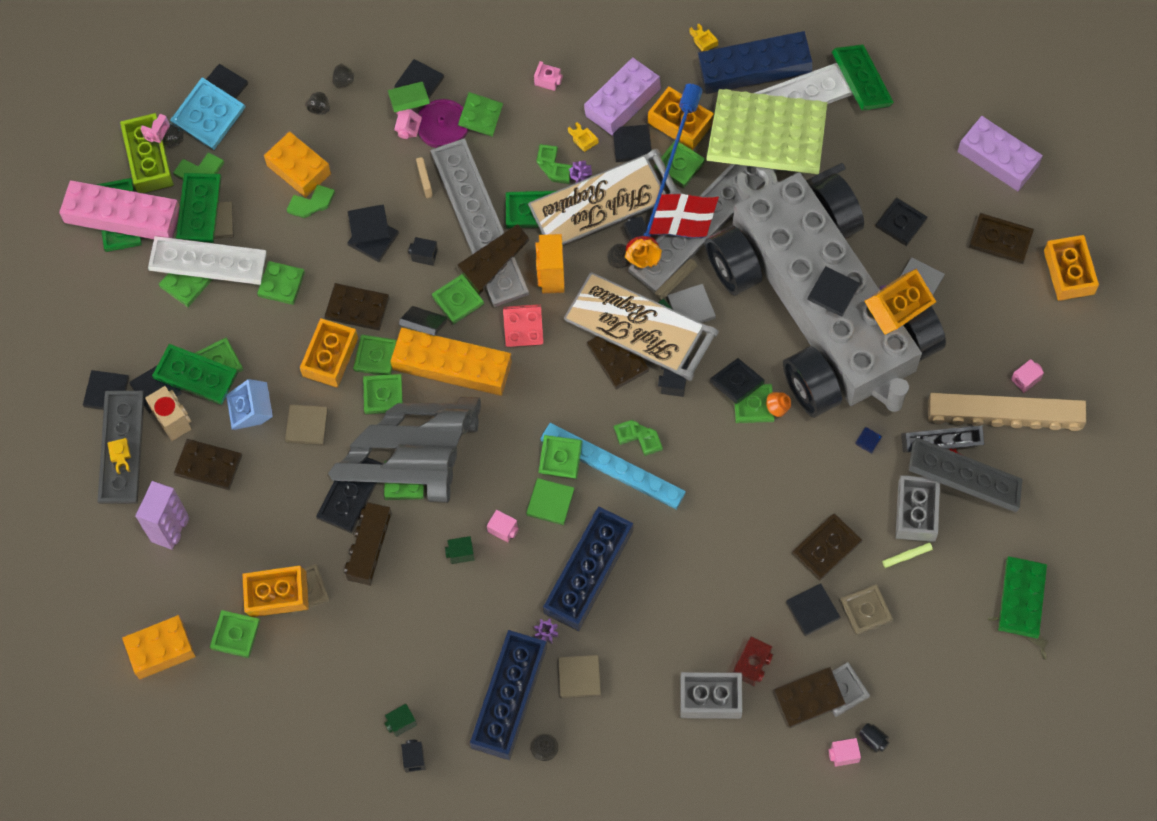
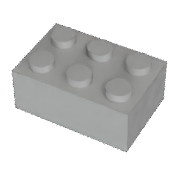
[895,475,940,542]
[680,672,742,719]

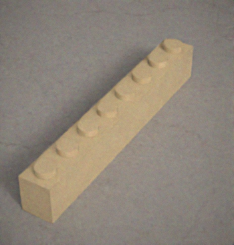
[928,393,1086,431]

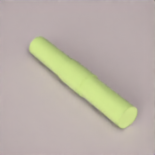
[883,543,933,568]

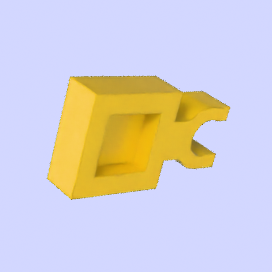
[689,23,719,52]
[568,122,599,152]
[107,438,131,474]

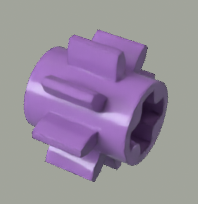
[569,160,592,183]
[534,618,558,644]

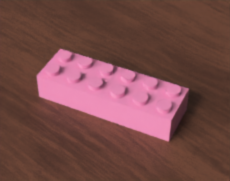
[59,180,180,239]

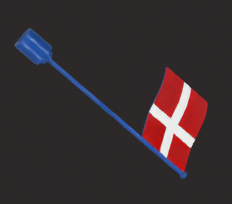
[643,84,719,238]

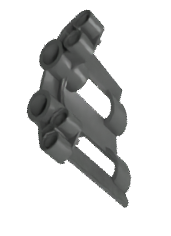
[328,397,481,502]

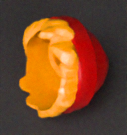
[625,236,662,268]

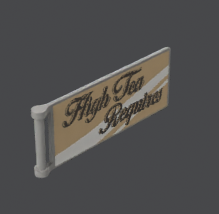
[528,149,682,246]
[564,272,719,381]

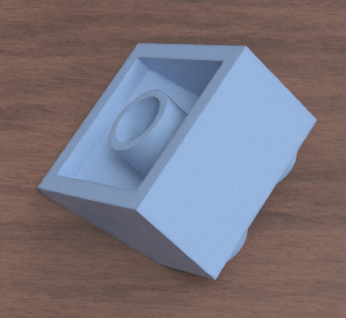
[226,379,273,430]

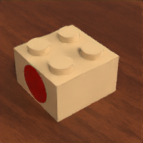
[145,386,191,441]

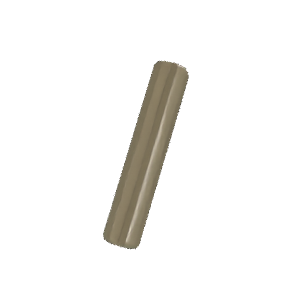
[654,259,697,300]

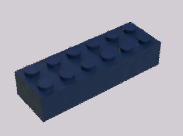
[698,31,812,94]
[543,506,633,631]
[470,630,547,760]

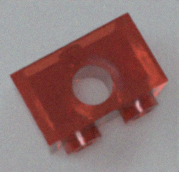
[733,636,774,686]

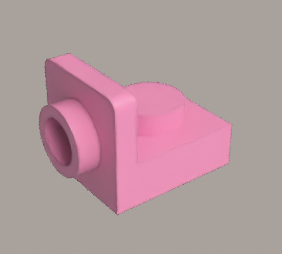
[141,114,170,143]

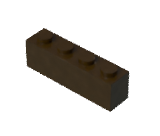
[344,502,392,586]

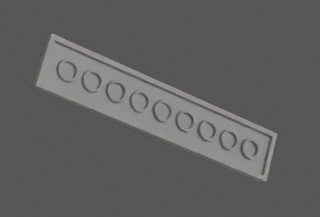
[430,138,529,307]
[628,164,778,293]

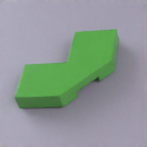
[537,144,573,184]
[173,152,224,180]
[287,184,335,218]
[614,420,663,456]

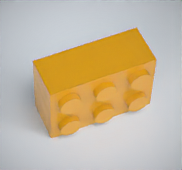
[648,86,714,150]
[264,131,331,198]
[536,234,565,294]
[1044,235,1099,301]
[864,268,936,335]
[300,318,358,388]
[242,566,309,617]
[122,615,196,680]

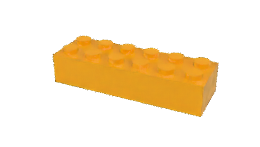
[391,327,512,396]

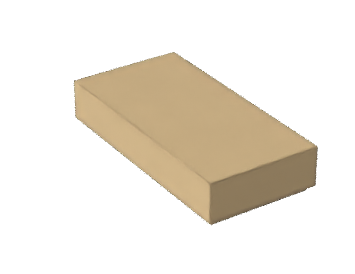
[416,157,433,198]

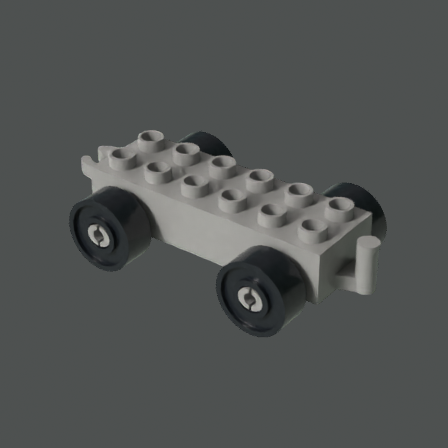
[705,167,946,418]

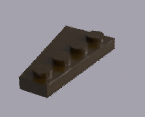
[457,224,529,295]

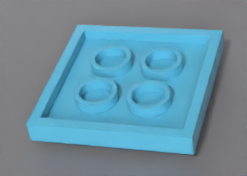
[170,78,246,150]

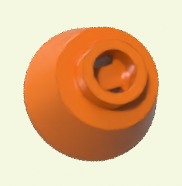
[766,392,791,417]

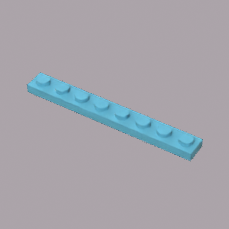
[540,423,686,510]

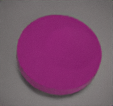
[418,99,469,148]

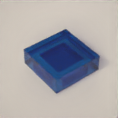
[855,427,882,454]

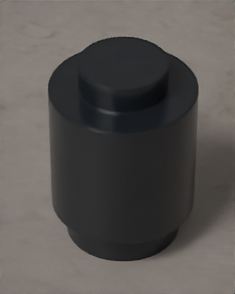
[859,723,890,753]

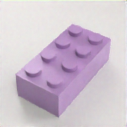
[584,58,661,136]
[958,116,1043,191]
[135,481,189,549]

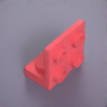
[503,304,543,347]

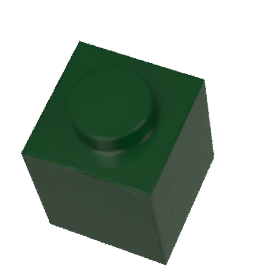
[445,536,475,564]
[384,704,417,737]

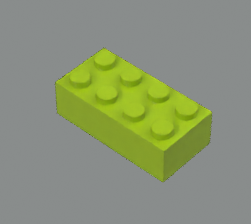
[120,113,174,193]

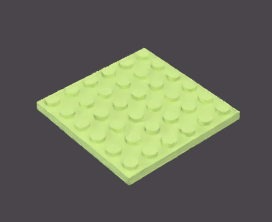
[707,89,827,174]

